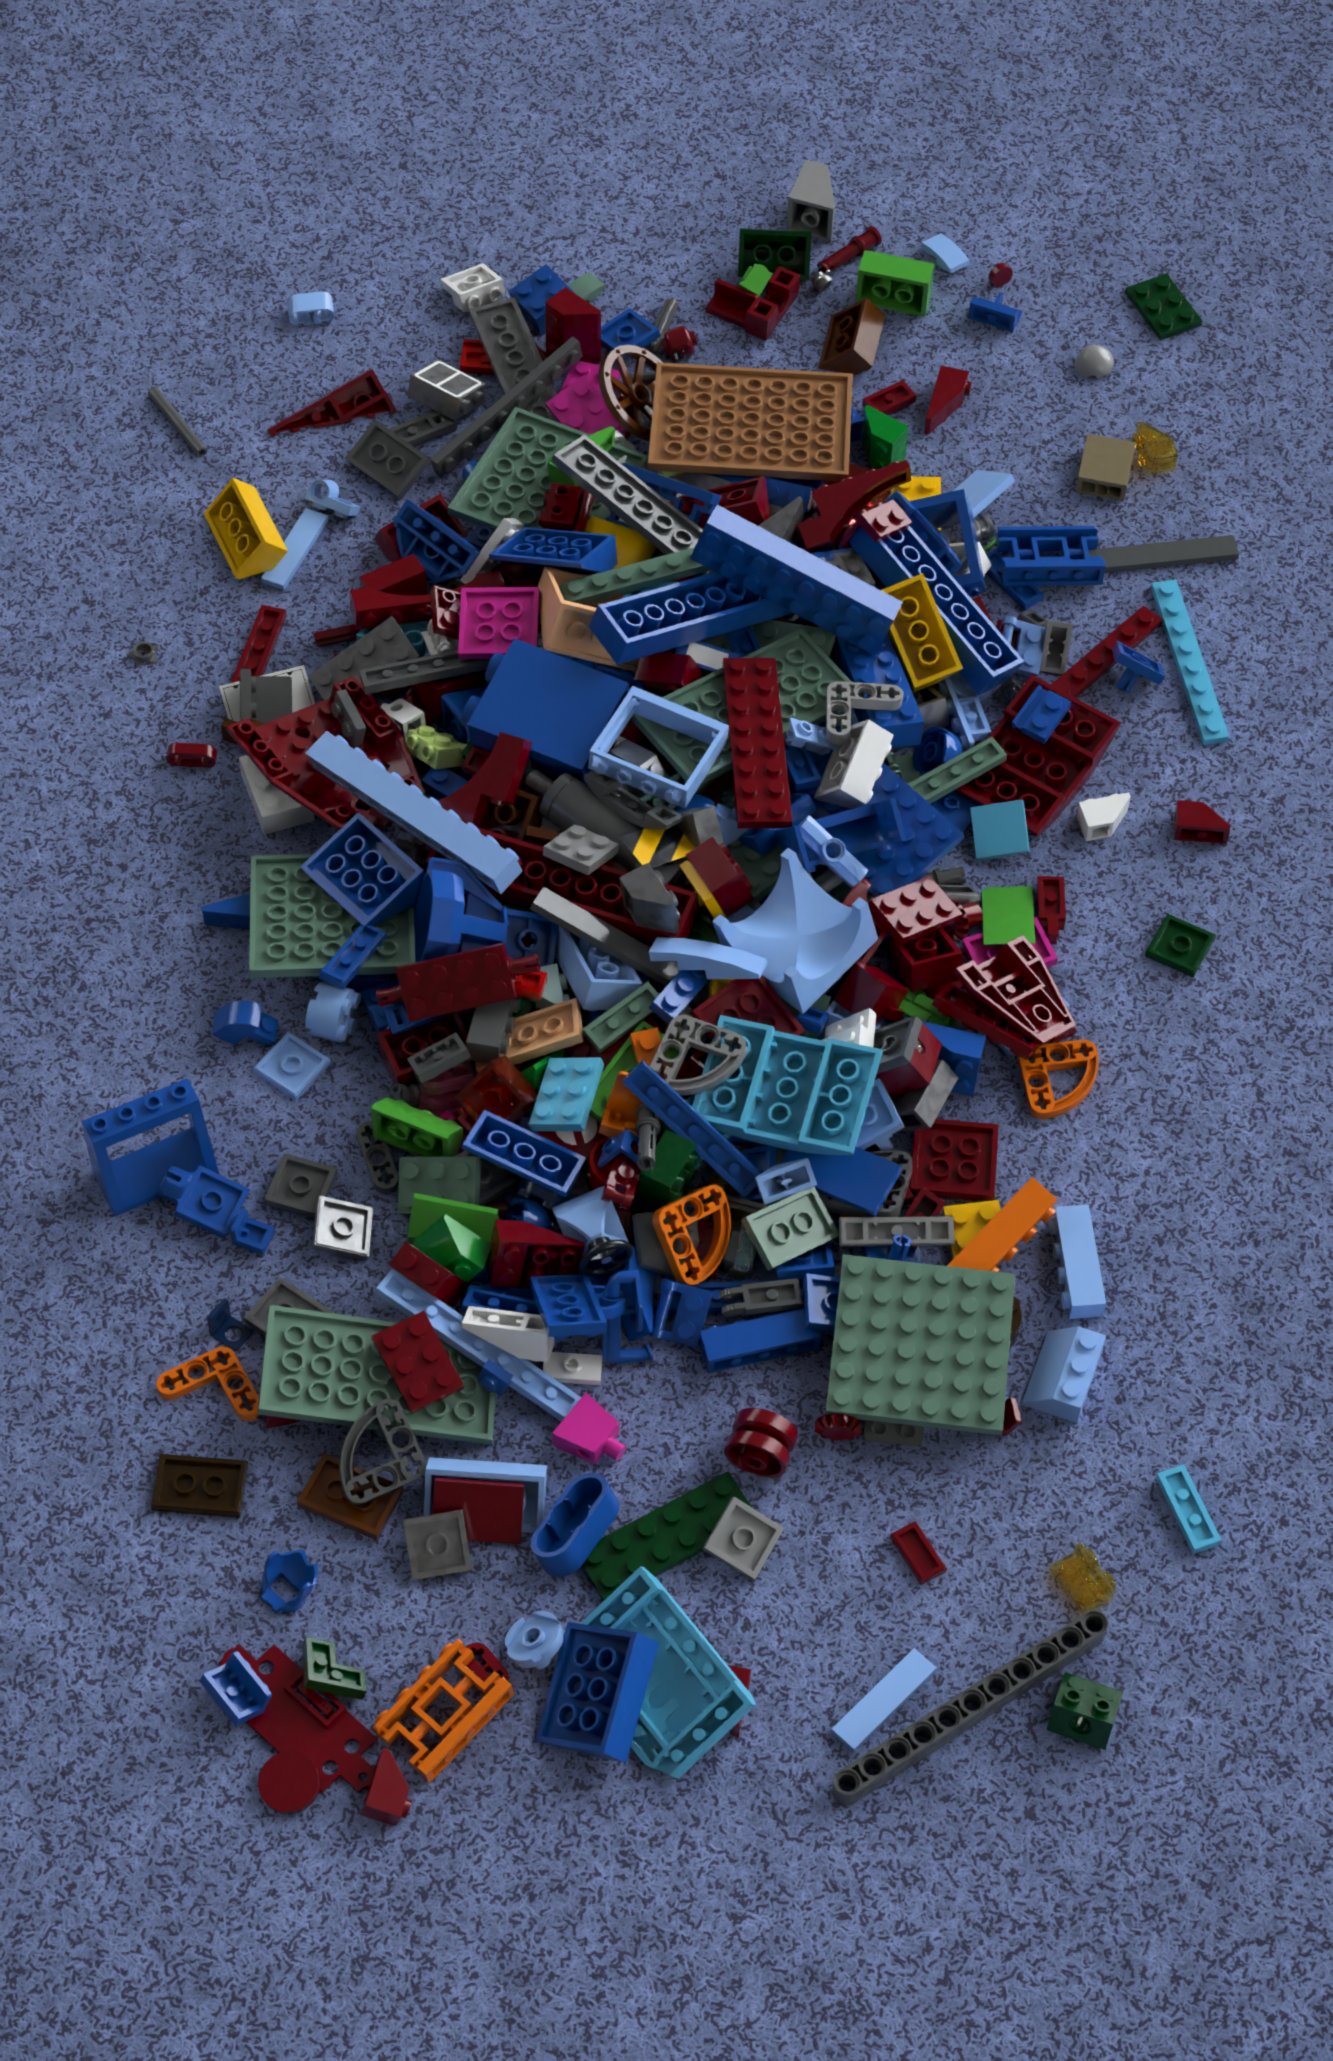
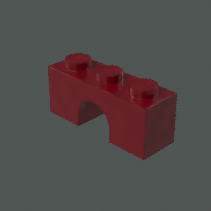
[745,266,800,341]

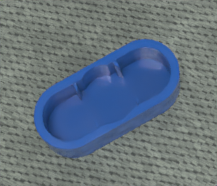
[530,1473,620,1577]

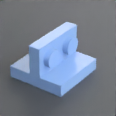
[856,1078,905,1150]

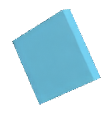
[970,799,1030,860]

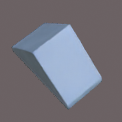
[755,1158,817,1205]

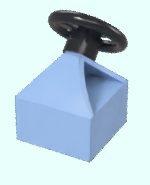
[552,1186,633,1277]

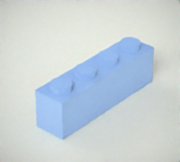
[1049,1205,1106,1319]

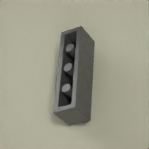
[466,996,520,1065]

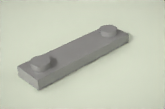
[839,1216,954,1247]

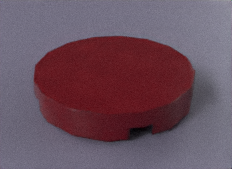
[258,1751,321,1814]

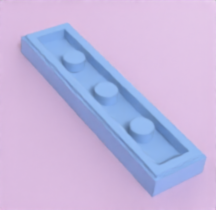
[261,508,329,591]
[831,1648,937,1753]

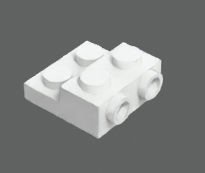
[441,263,506,312]
[821,1008,876,1047]

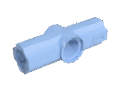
[799,815,869,888]

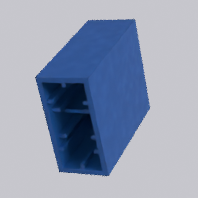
[461,638,630,786]

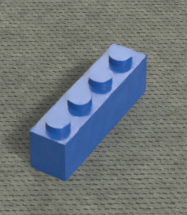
[699,1308,821,1373]

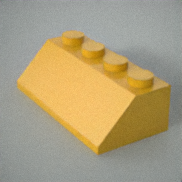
[203,478,288,579]
[881,573,963,693]

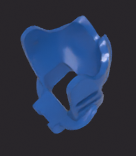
[260,1549,318,1614]

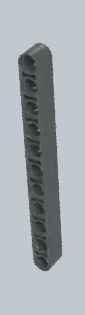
[832,1610,1108,1806]

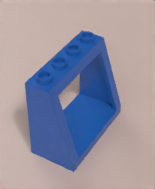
[909,489,986,597]
[81,1078,219,1217]

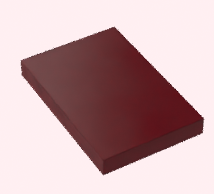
[433,1477,525,1544]

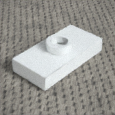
[543,1352,602,1385]

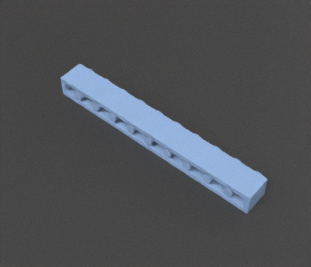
[305,731,522,894]

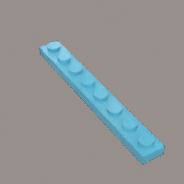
[1151,579,1229,745]

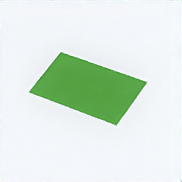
[982,886,1035,945]

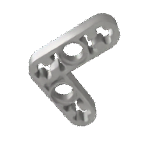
[826,681,904,745]

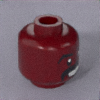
[661,326,698,361]

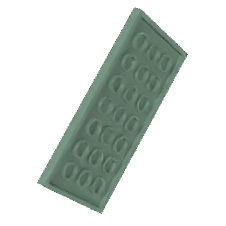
[631,628,864,785]
[257,1305,496,1445]

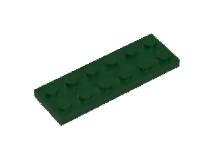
[581,1471,752,1601]

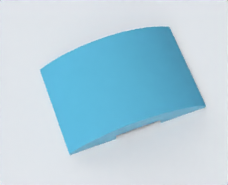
[692,1015,883,1155]

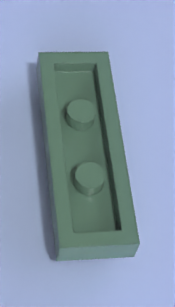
[582,982,659,1053]

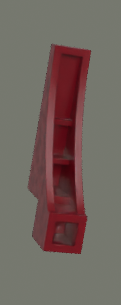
[797,460,911,553]

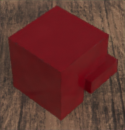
[834,963,909,1025]

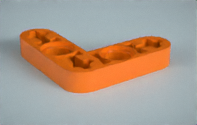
[156,1347,259,1421]

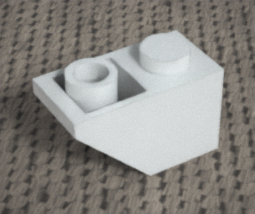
[1076,792,1131,841]

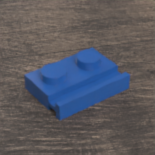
[1012,685,1071,744]

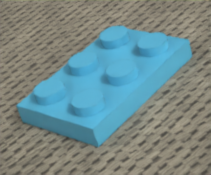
[528,1057,604,1131]

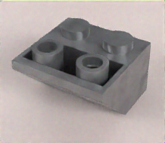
[619,863,681,934]

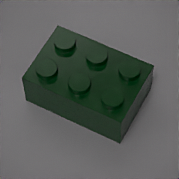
[635,1130,698,1214]

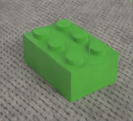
[856,250,935,317]

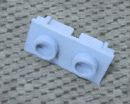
[783,718,839,755]

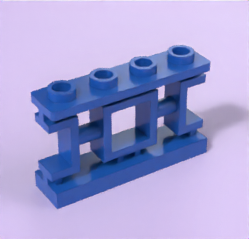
[605,463,721,529]
[996,526,1106,586]

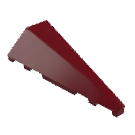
[267,368,397,437]

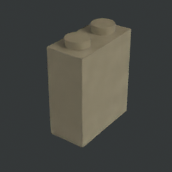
[1076,434,1136,501]

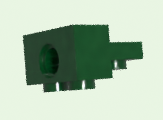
[1046,1672,1123,1750]

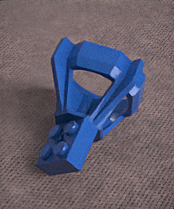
[414,857,558,967]

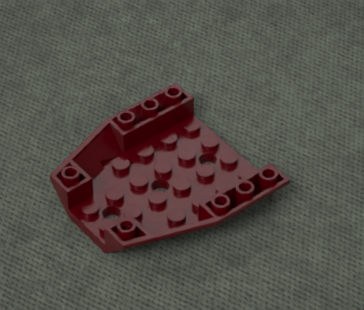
[226,676,424,830]

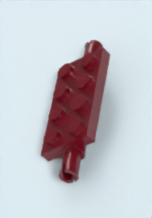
[376,943,541,1022]

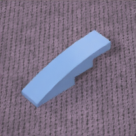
[649,937,767,979]

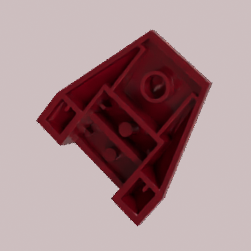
[954,935,1076,1046]

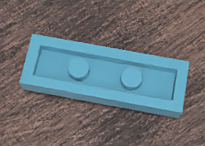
[1156,1464,1222,1554]

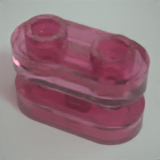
[419,1064,473,1115]

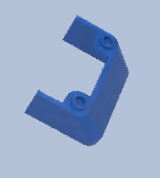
[775,798,907,873]

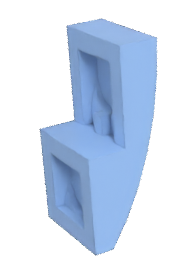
[921,233,970,273]

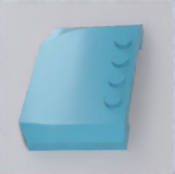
[580,1566,756,1778]

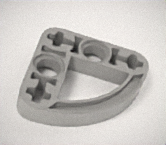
[650,1015,748,1095]

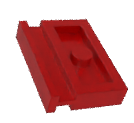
[460,339,495,375]

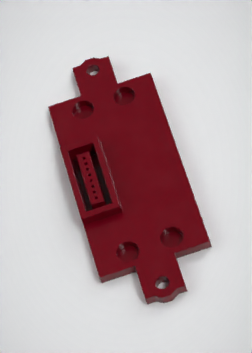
[219,1644,377,1794]

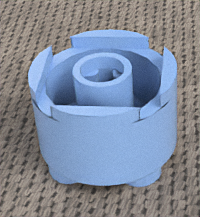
[305,981,361,1043]

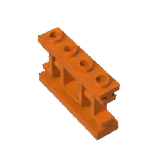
[373,1639,515,1783]

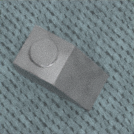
[607,739,670,797]

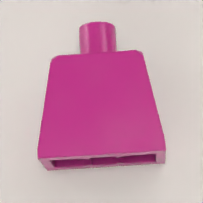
[552,1393,626,1465]

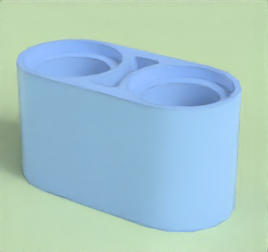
[287,292,335,326]

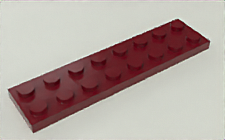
[722,658,793,829]

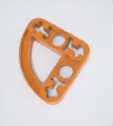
[1018,1040,1098,1119]
[652,1185,731,1286]

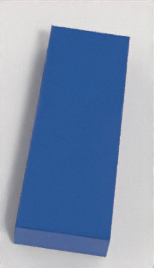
[986,549,1044,611]
[319,924,387,990]

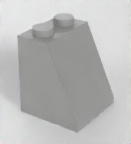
[786,160,835,242]

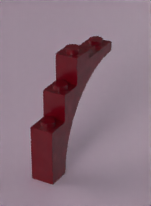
[368,732,533,851]

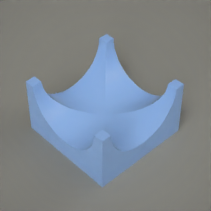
[712,848,878,1014]

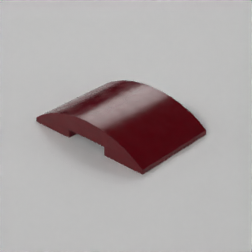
[954,675,1121,836]

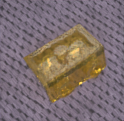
[1049,1542,1116,1615]

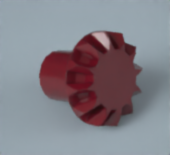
[944,899,983,942]
[815,1394,862,1442]

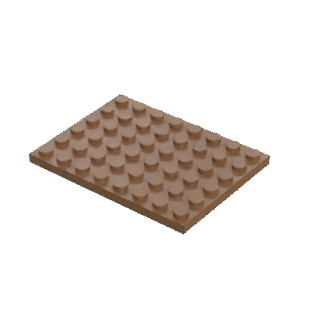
[648,362,853,482]

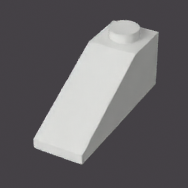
[462,1306,554,1362]

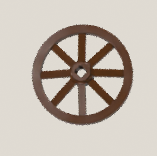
[598,345,663,441]

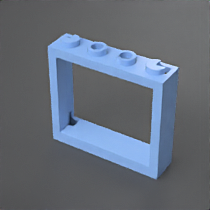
[588,686,729,808]

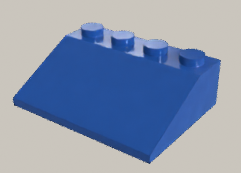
[489,527,618,574]
[300,812,426,928]
[535,1622,659,1763]

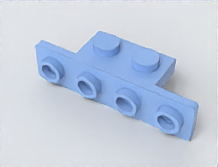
[937,677,991,752]

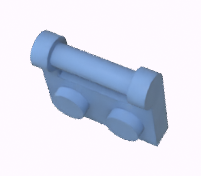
[1001,616,1047,677]

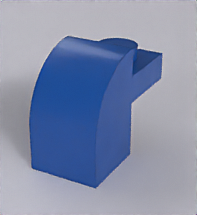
[212,1001,278,1046]

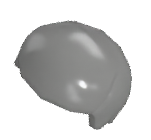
[1074,344,1114,379]

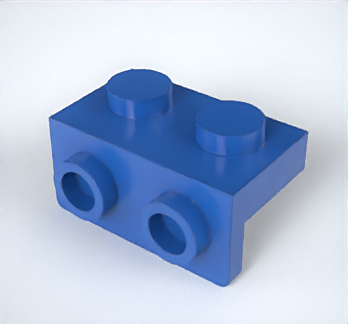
[199,1651,272,1726]

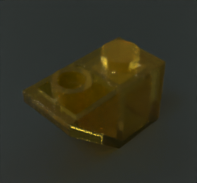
[1132,422,1178,474]

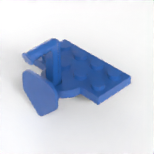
[530,1270,653,1364]

